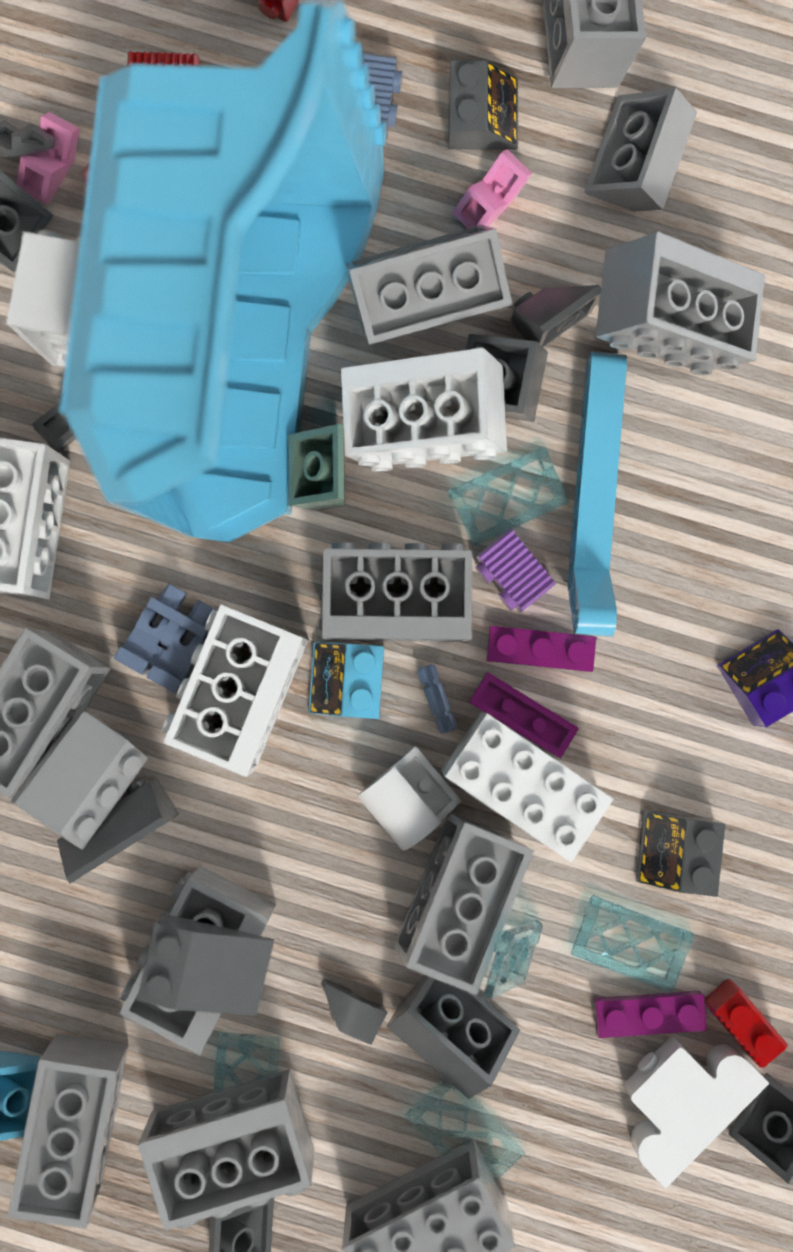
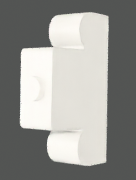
[624,1037,769,1189]

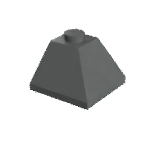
[0,171,53,272]
[511,285,601,347]

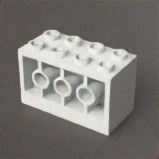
[6,230,81,368]
[341,348,507,471]
[0,438,70,600]
[162,604,309,777]
[441,711,614,863]

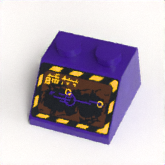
[717,629,793,728]

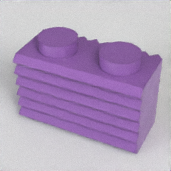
[475,528,556,612]

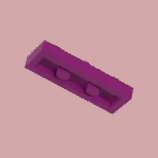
[486,626,597,672]
[468,672,579,759]
[594,991,707,1038]

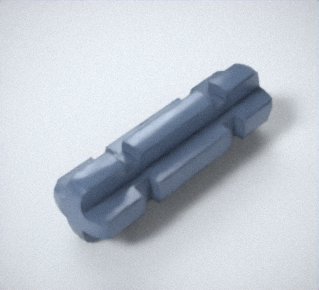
[417,664,457,734]

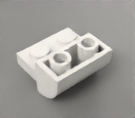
[357,746,462,851]

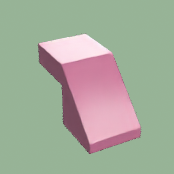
[17,112,80,205]
[452,149,533,229]

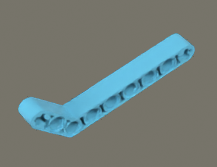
[568,351,627,637]

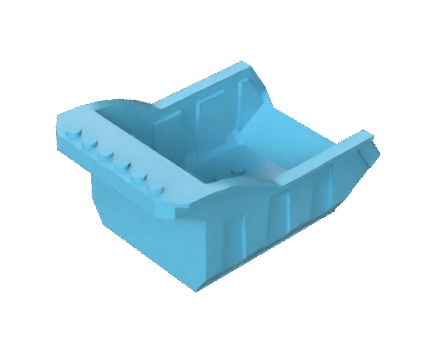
[60,0,386,543]

